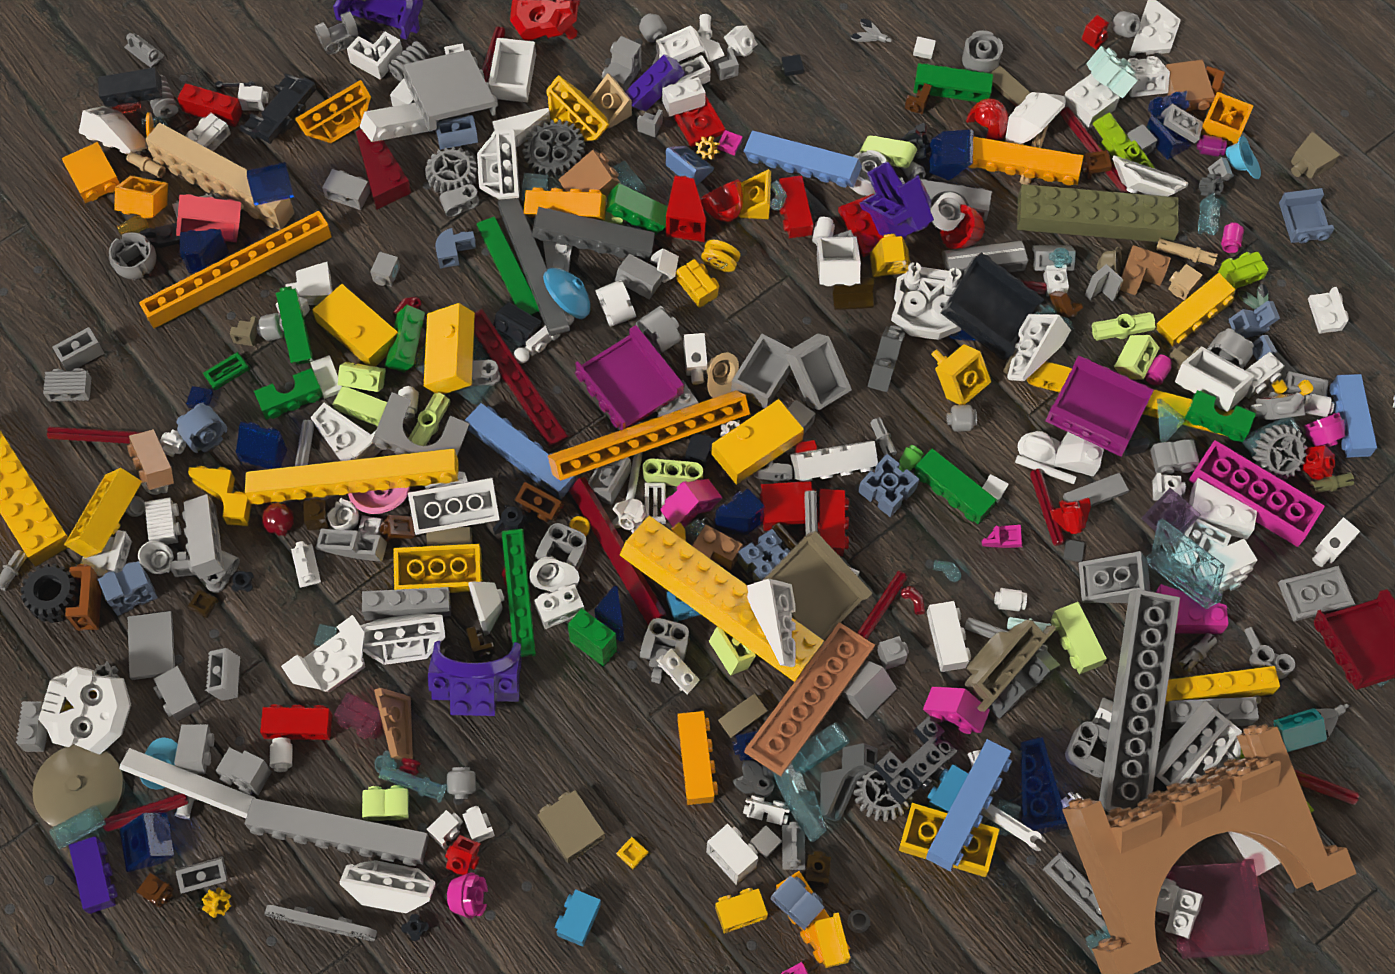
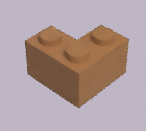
[1120,245,1171,295]
[692,525,743,570]

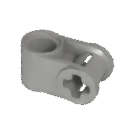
[439,184,479,217]
[470,360,501,387]
[203,551,240,593]

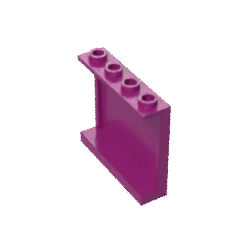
[575,325,684,430]
[1046,355,1154,456]

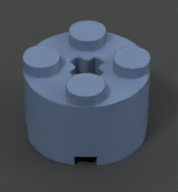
[176,403,227,453]

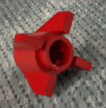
[1050,497,1091,534]

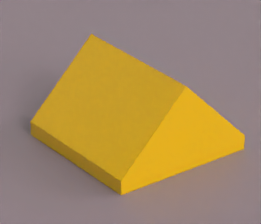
[739,169,771,219]

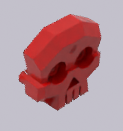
[510,0,580,41]

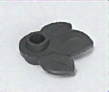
[733,760,776,797]

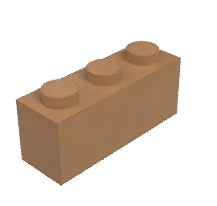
[127,429,174,490]

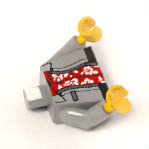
[1250,379,1313,420]

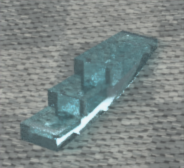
[772,763,827,842]

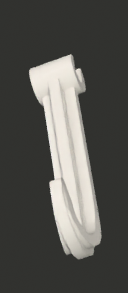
[981,789,1046,851]

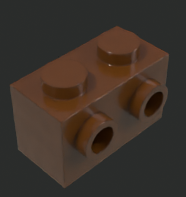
[515,482,565,522]

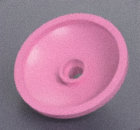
[348,487,410,514]

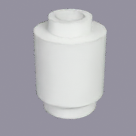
[812,217,835,245]
[398,386,419,418]
[1304,394,1334,417]
[994,588,1027,611]
[270,738,293,772]

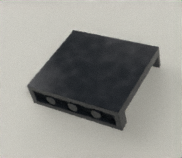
[940,252,1044,360]

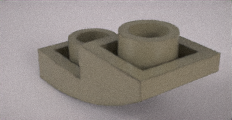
[426,527,473,546]
[718,693,768,738]

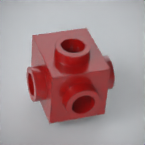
[1302,445,1335,480]
[445,835,480,875]

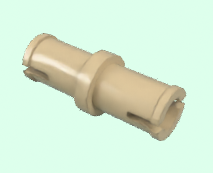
[127,152,166,178]

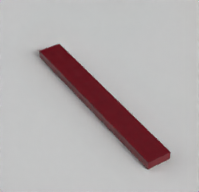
[474,309,568,448]
[569,477,666,625]

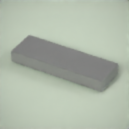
[1063,473,1129,507]

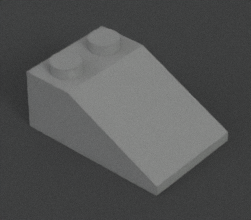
[1079,551,1151,603]

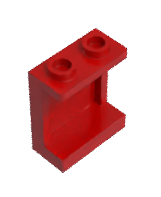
[760,481,818,531]

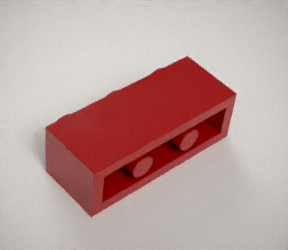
[177,83,243,127]
[775,175,813,239]
[818,489,849,556]
[260,704,332,740]

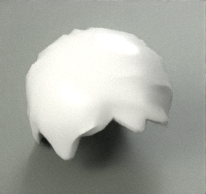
[327,498,359,530]
[138,541,174,574]

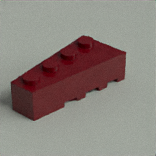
[356,129,411,210]

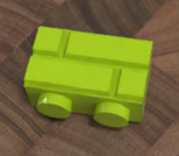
[1218,252,1268,289]

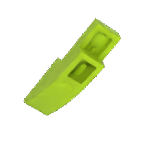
[1093,112,1155,169]

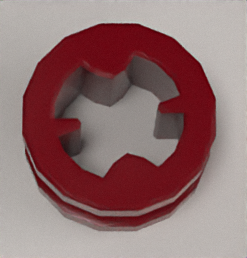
[399,758,421,775]

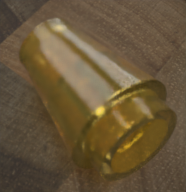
[117,214,149,236]

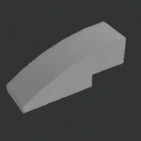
[315,529,387,562]

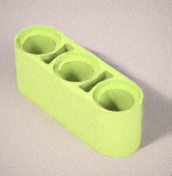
[859,136,917,168]
[332,387,387,426]
[643,459,703,486]

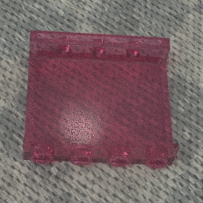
[1166,859,1269,959]

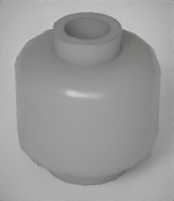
[1112,11,1140,38]
[639,13,667,42]
[256,313,285,341]
[947,405,977,432]
[447,767,476,799]

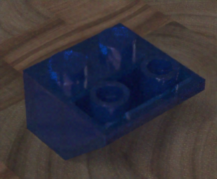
[180,229,229,273]
[236,422,287,469]
[715,488,765,535]

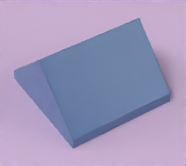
[666,146,714,186]

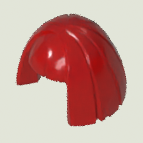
[966,98,1009,141]
[700,179,743,221]
[940,204,985,249]

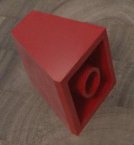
[666,176,706,242]

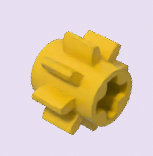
[696,136,720,160]
[202,887,231,918]

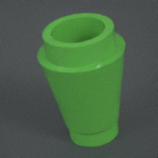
[898,445,924,472]

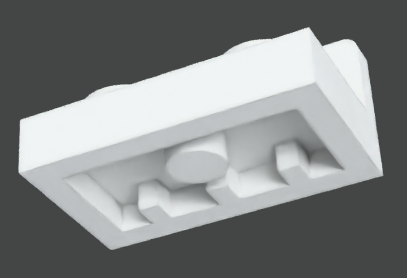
[1308,287,1349,334]

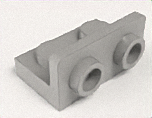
[1161,104,1203,143]

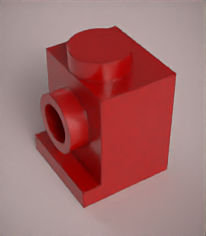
[1082,15,1109,50]

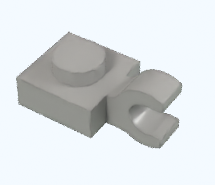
[649,644,674,684]

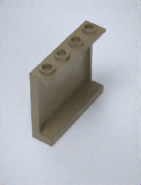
[762,531,872,646]

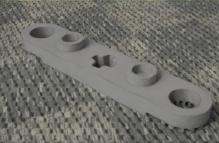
[264,905,377,941]

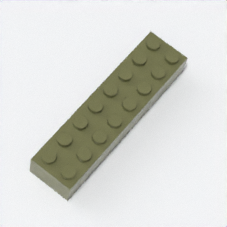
[1017,184,1178,242]

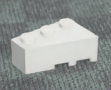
[1185,478,1257,539]

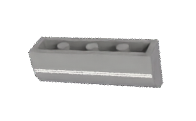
[941,241,1028,279]

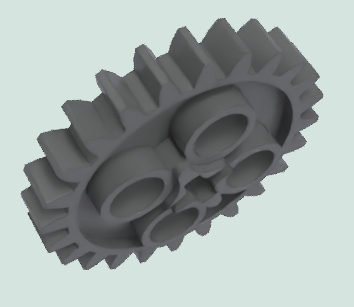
[523,119,586,178]

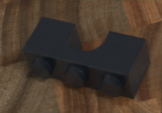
[685,433,727,474]

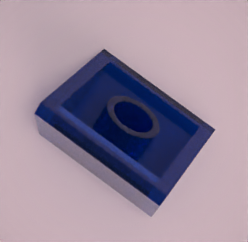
[1146,115,1191,160]
[247,162,294,205]
[594,586,624,641]

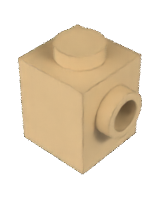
[1168,264,1202,301]

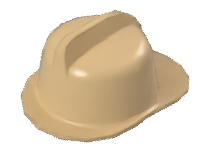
[706,352,739,398]

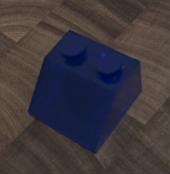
[930,129,973,181]
[120,813,174,872]

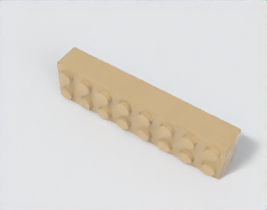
[145,122,294,230]

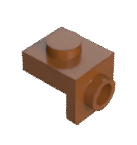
[1206,66,1225,96]

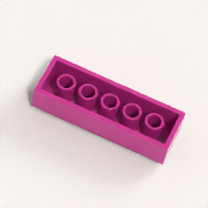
[1188,440,1325,547]

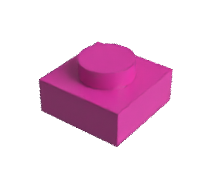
[717,130,743,156]

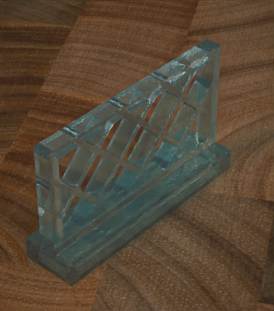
[1146,518,1225,609]

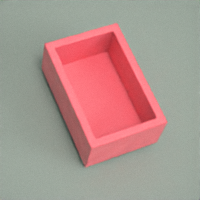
[176,194,241,243]

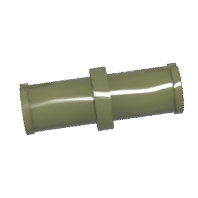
[1309,472,1354,494]

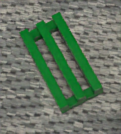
[203,352,250,391]

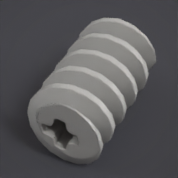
[388,41,429,82]
[149,75,178,119]

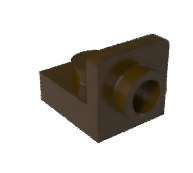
[467,626,496,659]

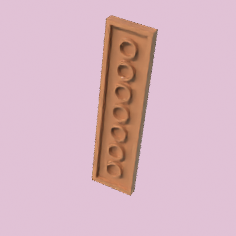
[744,622,875,777]

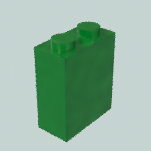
[568,608,617,667]

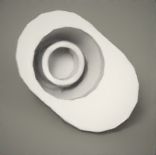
[930,192,966,231]
[1018,431,1061,468]
[530,557,579,592]

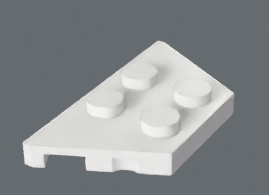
[1129,0,1181,56]

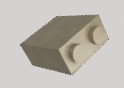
[538,790,605,864]

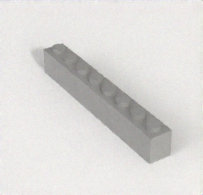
[245,798,429,866]

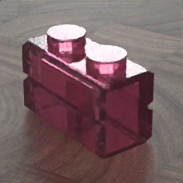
[334,692,383,739]

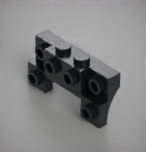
[240,73,317,144]
[874,716,957,805]

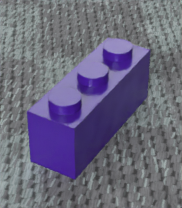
[625,54,685,112]
[69,836,117,914]

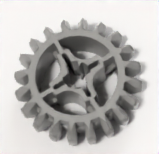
[425,146,478,194]
[1252,424,1308,480]
[853,770,913,822]

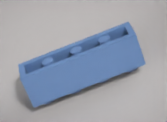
[1330,374,1377,458]

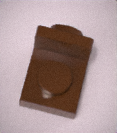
[905,83,932,114]
[1081,150,1112,180]
[1049,291,1083,318]
[380,515,415,542]
[136,873,173,908]

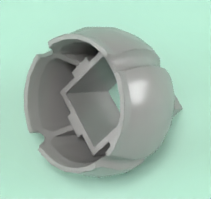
[109,233,156,281]

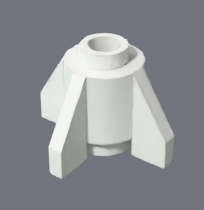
[612,499,646,534]

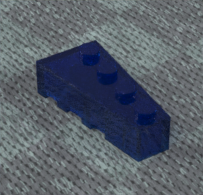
[1020,737,1067,834]

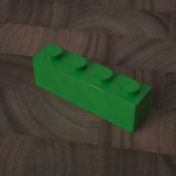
[913,63,993,102]
[914,449,997,524]

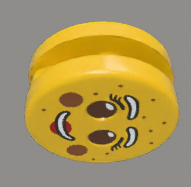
[701,240,740,272]

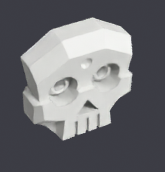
[891,262,961,340]
[38,666,131,755]

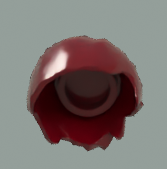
[262,503,294,536]

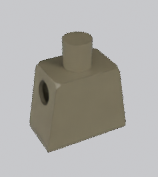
[1291,131,1340,179]

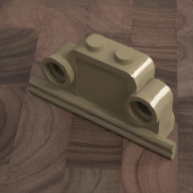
[965,620,1056,712]

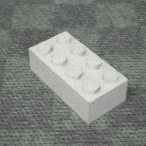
[408,478,500,535]

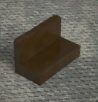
[832,277,874,310]

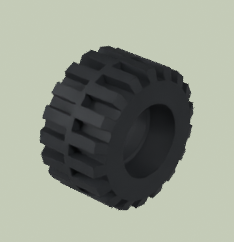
[21,564,81,623]

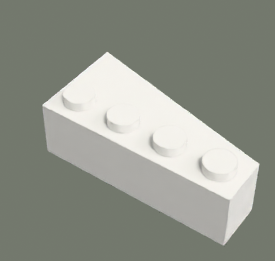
[790,441,878,482]

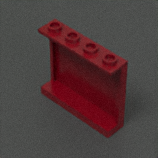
[1314,589,1395,690]

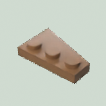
[374,688,413,760]

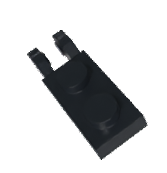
[139,223,199,248]

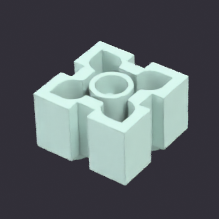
[1086,46,1138,98]

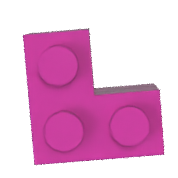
[660,479,722,527]
[923,687,990,734]

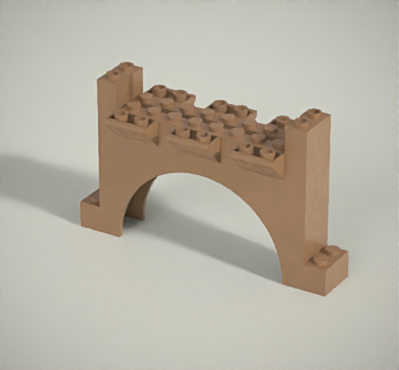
[1062,724,1357,974]

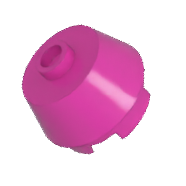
[1303,413,1345,448]
[447,872,488,919]

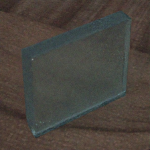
[314,624,337,646]

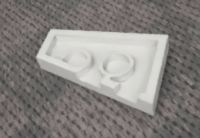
[311,403,371,461]

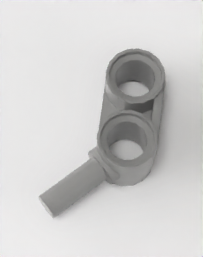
[1244,627,1295,679]

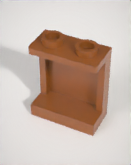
[65,564,102,631]

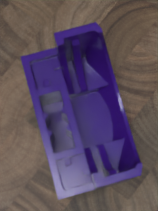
[333,0,423,40]
[859,162,934,239]
[428,641,521,716]

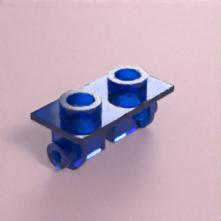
[1148,91,1190,118]

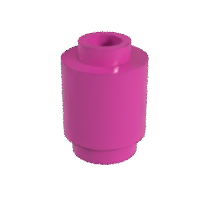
[1221,223,1244,253]
[1145,355,1172,385]

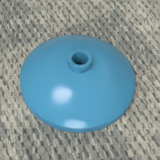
[543,268,590,319]

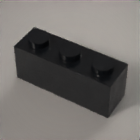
[98,67,162,107]

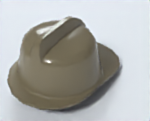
[1097,247,1122,275]

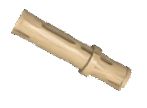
[1156,238,1218,266]

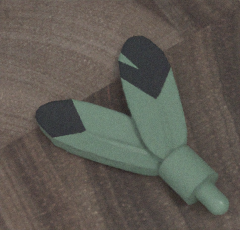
[1238,284,1268,309]

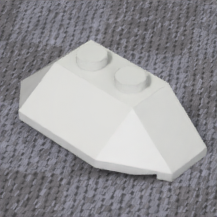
[1005,92,1066,145]
[477,129,520,200]
[1112,155,1189,197]
[360,613,445,665]
[1177,718,1242,785]
[340,860,435,913]

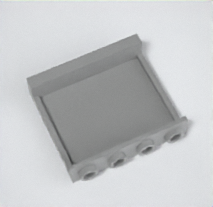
[403,50,498,131]

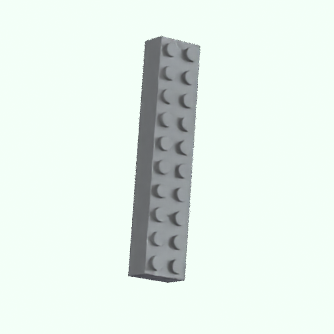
[1099,589,1180,811]

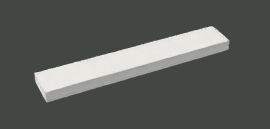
[119,748,256,818]

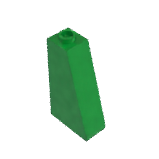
[276,286,314,366]

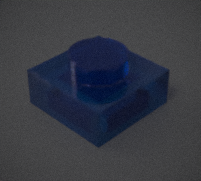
[186,386,213,409]

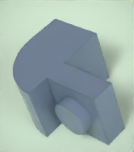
[436,228,476,268]
[1228,301,1280,338]

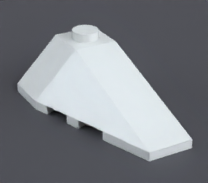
[747,579,795,667]

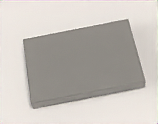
[1278,566,1355,621]
[127,611,175,680]

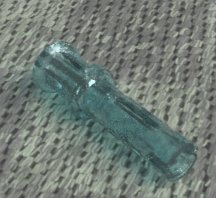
[378,764,447,803]

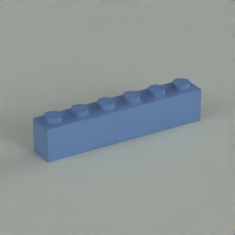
[744,131,862,188]
[465,403,576,500]
[926,739,1012,871]

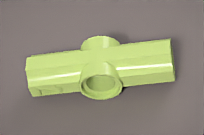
[1092,312,1155,341]
[408,392,451,446]

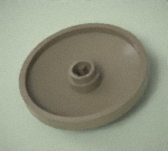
[33,745,125,833]

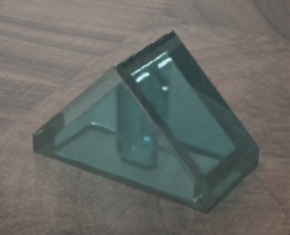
[1157,399,1185,443]

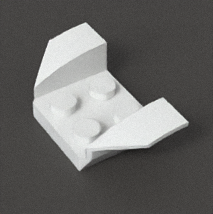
[652,26,725,65]
[281,615,365,693]

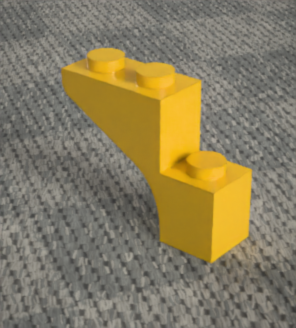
[188,466,251,526]

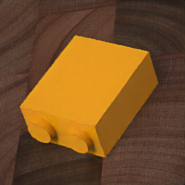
[61,142,120,203]

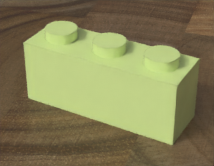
[1051,602,1107,674]

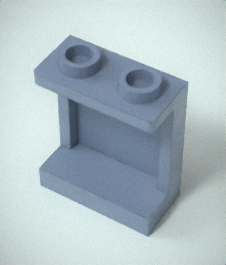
[1279,188,1334,243]

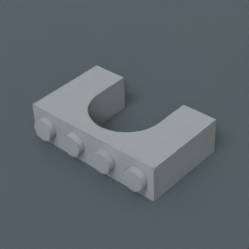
[372,392,470,455]

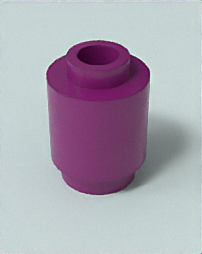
[1197,135,1227,157]

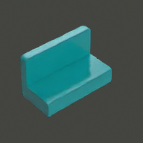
[1273,708,1327,752]

